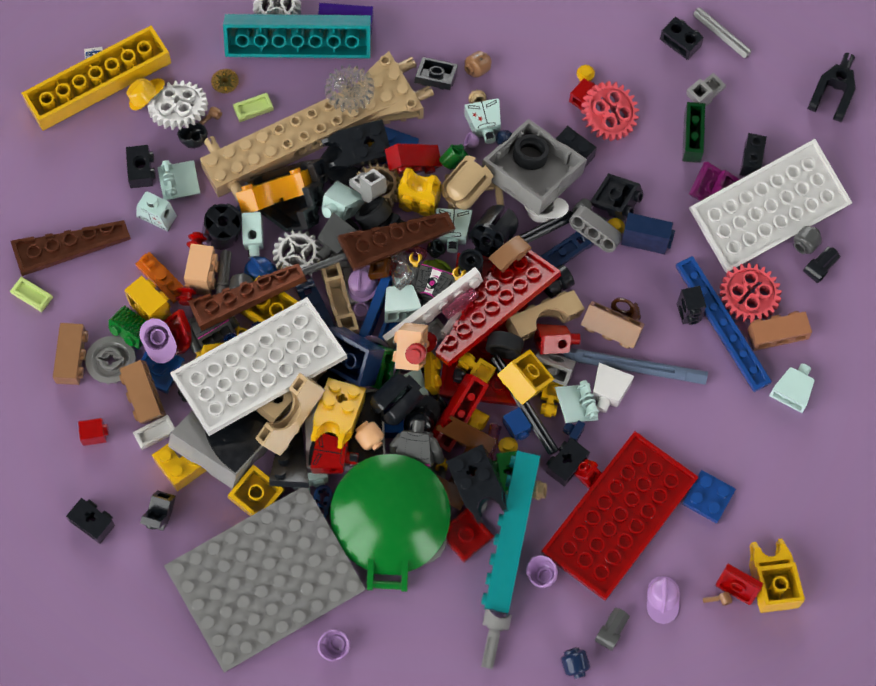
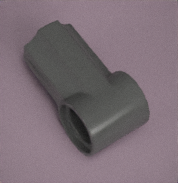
[594,607,630,651]

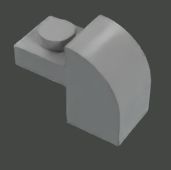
[687,73,726,107]
[349,168,387,203]

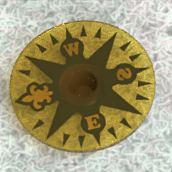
[211,69,239,93]

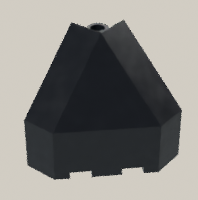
[245,158,328,232]

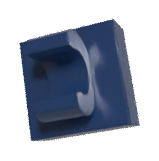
[562,420,585,442]

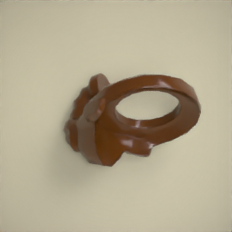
[611,298,641,321]

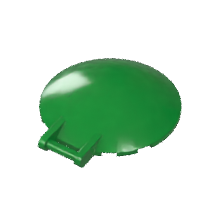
[330,454,451,592]

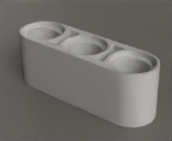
[569,206,622,253]

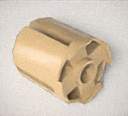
[440,156,494,210]

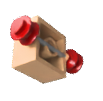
[176,232,220,306]
[393,323,437,371]

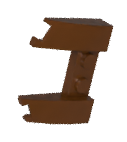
[435,416,496,510]

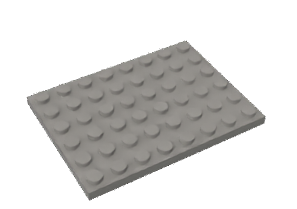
[164,488,366,673]

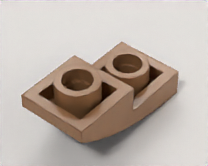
[488,235,532,272]

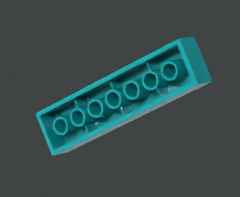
[223,14,371,58]

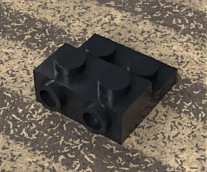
[414,57,458,90]
[591,173,644,221]

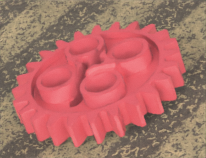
[581,81,639,141]
[719,263,782,323]

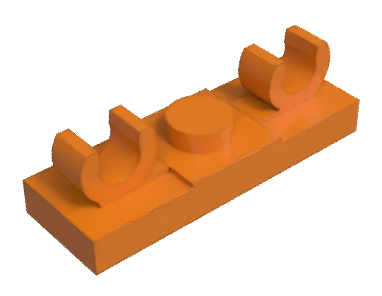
[135,252,184,304]

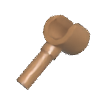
[199,107,222,125]
[703,592,732,606]

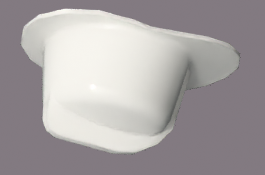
[524,197,569,223]

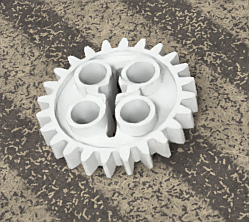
[147,80,208,130]

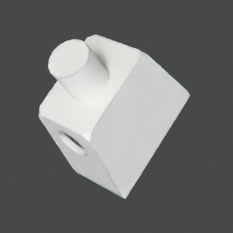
[592,363,634,413]

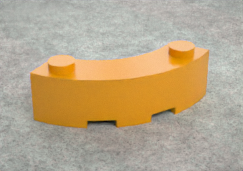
[236,168,312,213]

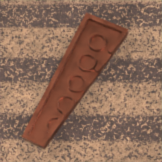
[337,212,456,271]
[10,220,131,276]
[188,263,307,331]

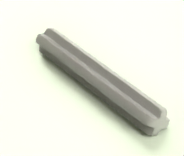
[693,7,751,58]

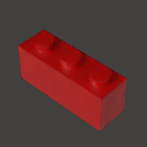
[385,144,442,174]

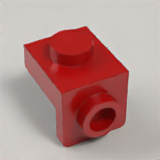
[574,459,601,489]

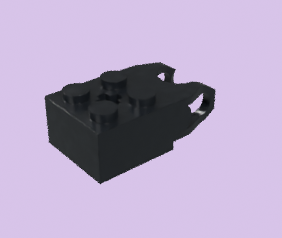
[321,119,390,171]
[446,445,508,524]

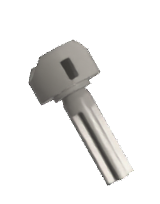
[481,609,512,669]

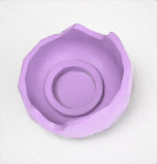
[526,555,558,589]
[318,629,350,661]

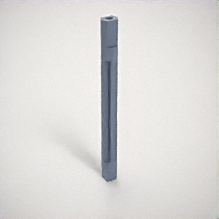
[563,348,708,385]

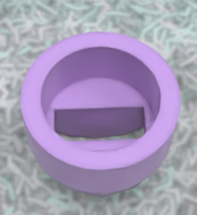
[464,132,479,148]

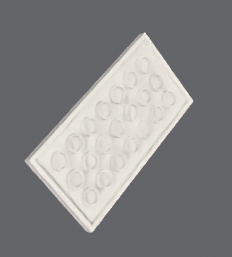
[689,139,852,273]
[170,297,347,436]

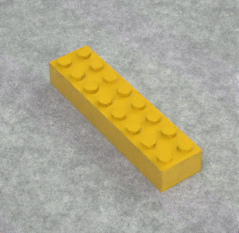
[22,25,171,131]

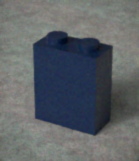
[621,213,675,255]

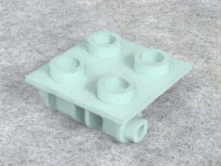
[157,160,200,200]
[555,380,599,423]

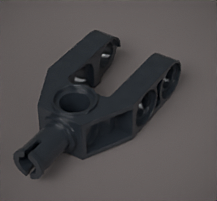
[807,53,856,122]

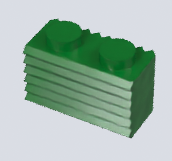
[108,305,147,349]

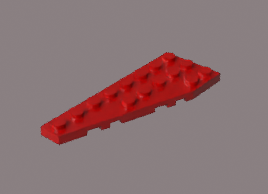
[435,250,561,367]

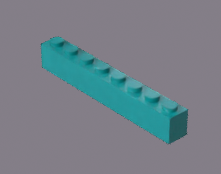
[481,451,540,615]

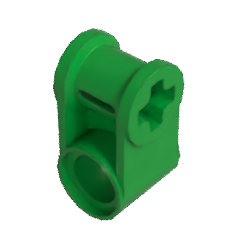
[439,144,471,170]

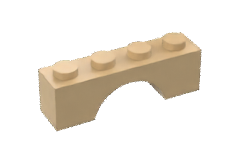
[321,262,359,335]
[505,290,585,341]
[255,373,325,456]

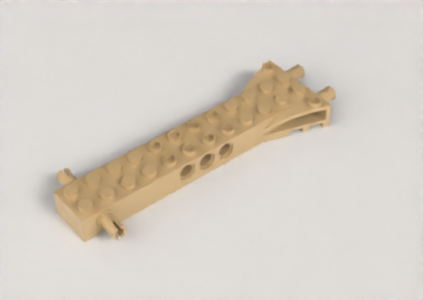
[200,51,434,203]

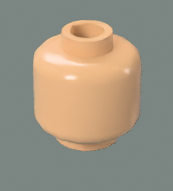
[355,421,384,451]

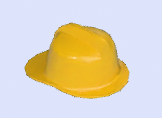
[126,78,165,110]

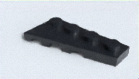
[269,427,309,488]

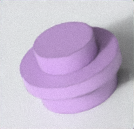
[352,302,369,321]

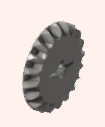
[85,336,136,385]

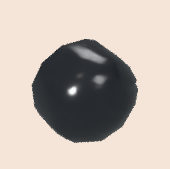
[177,123,208,149]

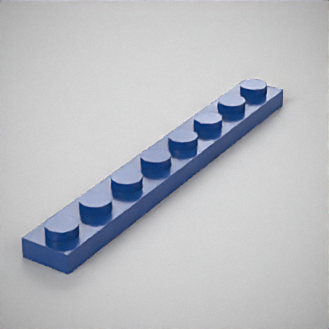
[675,256,772,392]

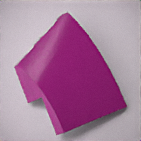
[689,162,740,201]

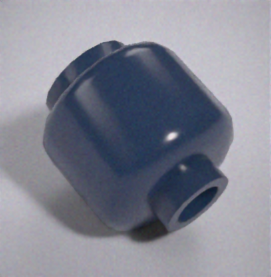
[561,647,590,679]

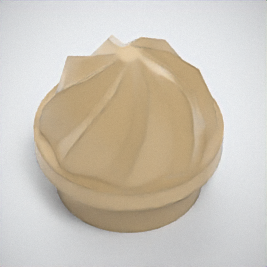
[468,89,486,104]
[532,480,547,500]

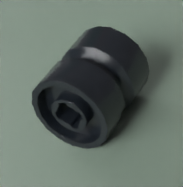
[458,249,483,275]
[544,264,575,298]

